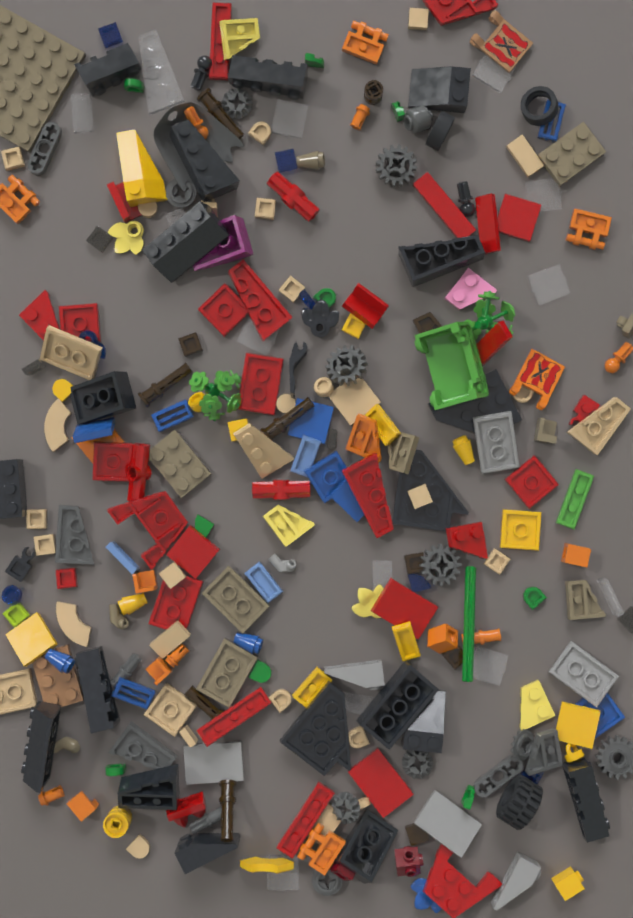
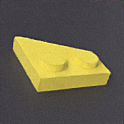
[219,18,260,60]
[262,505,315,547]
[519,680,555,731]

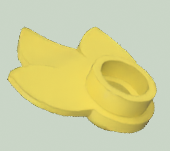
[108,221,144,255]
[352,584,384,618]

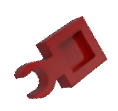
[569,395,600,425]

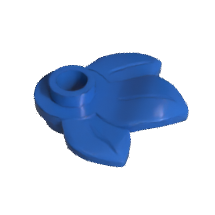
[410,878,441,913]

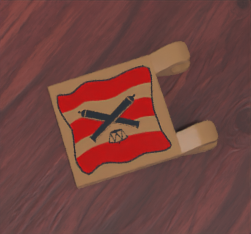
[470,10,533,73]

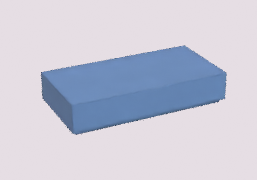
[290,435,321,477]
[106,541,140,574]
[244,561,283,603]

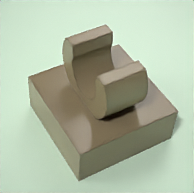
[616,314,633,339]

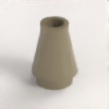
[297,150,325,170]

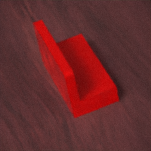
[107,181,142,223]
[342,283,389,329]

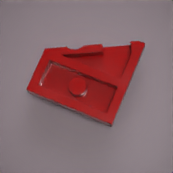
[19,290,60,341]
[446,522,488,559]

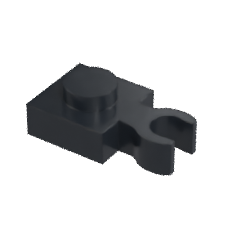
[5,547,36,582]

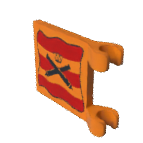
[509,349,565,411]

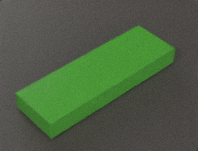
[555,469,594,530]

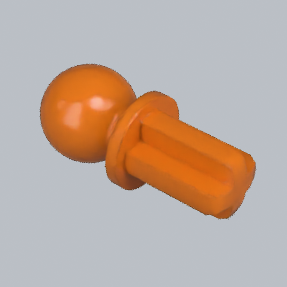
[184,106,209,140]
[604,342,633,373]

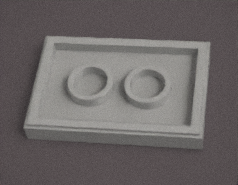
[472,411,520,474]
[548,641,619,708]
[183,741,244,785]
[413,790,482,858]

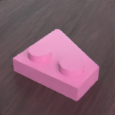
[444,268,497,310]

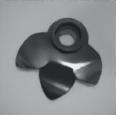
[301,299,339,338]

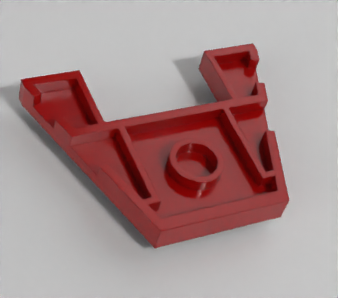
[422,0,498,26]
[107,491,188,570]
[423,844,502,918]

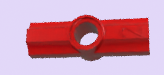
[266,171,320,222]
[126,443,152,502]
[252,480,310,499]

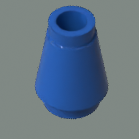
[233,632,263,654]
[45,649,75,674]

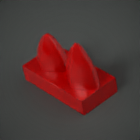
[166,791,206,828]

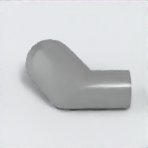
[268,553,297,572]

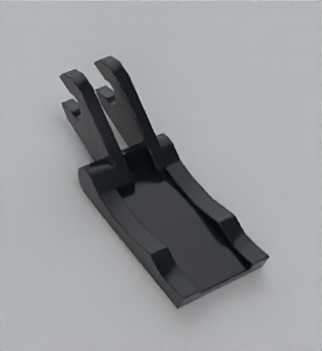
[289,342,308,399]

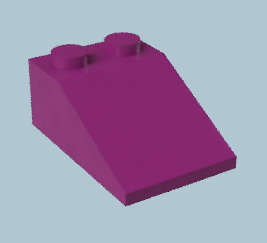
[193,215,254,271]

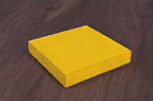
[500,509,541,550]
[6,612,58,667]
[556,702,600,749]

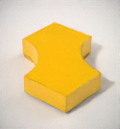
[240,857,294,874]

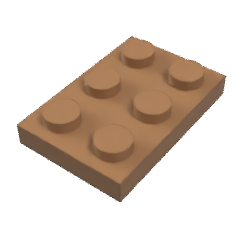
[32,644,84,707]

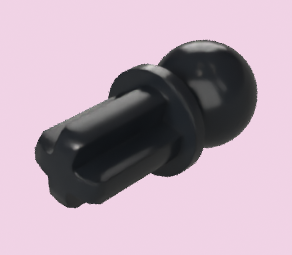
[191,55,212,91]
[457,181,475,217]

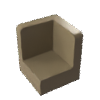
[534,418,557,444]

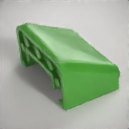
[415,322,489,410]

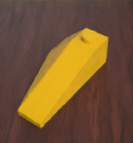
[116,130,167,207]

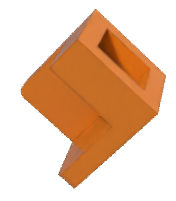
[561,543,591,567]
[133,569,158,594]
[427,623,458,654]
[145,656,173,686]
[66,791,99,822]

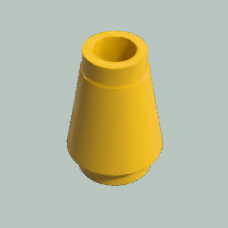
[452,435,475,465]
[118,593,148,616]

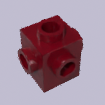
[394,846,424,877]

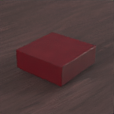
[330,863,355,881]

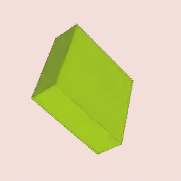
[2,601,30,628]

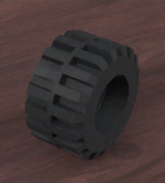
[496,775,543,830]

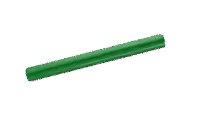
[462,566,476,682]

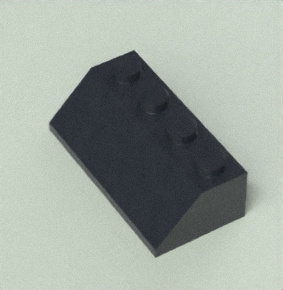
[142,202,230,283]
[356,661,439,750]
[21,701,62,793]

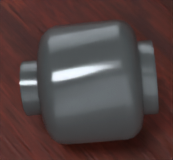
[403,105,433,134]

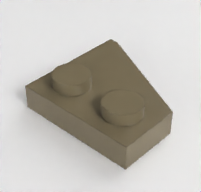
[388,432,420,474]
[565,579,606,620]

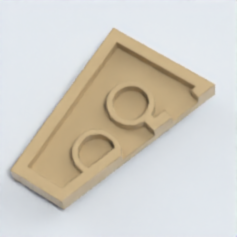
[567,397,631,455]
[233,423,294,479]

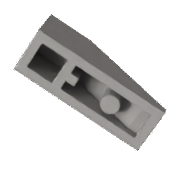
[324,660,385,690]
[491,851,541,911]

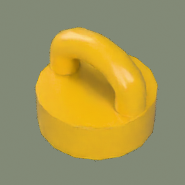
[188,392,204,412]
[564,743,584,763]

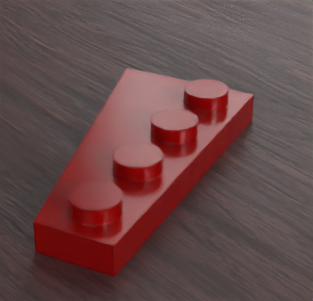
[228,259,292,342]
[341,453,394,538]

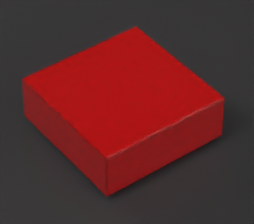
[55,567,78,589]

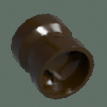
[364,80,383,105]

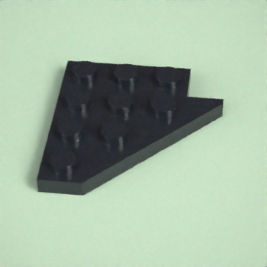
[428,369,522,433]
[392,450,469,531]
[280,681,351,776]

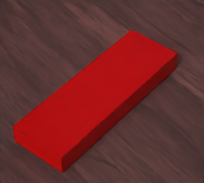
[475,193,501,255]
[476,320,513,367]

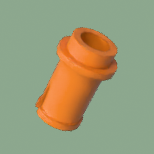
[350,104,370,131]
[165,643,190,668]
[38,785,65,806]

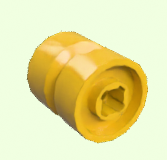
[103,806,132,838]

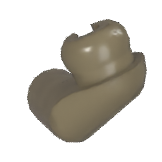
[109,604,129,630]
[54,737,80,753]

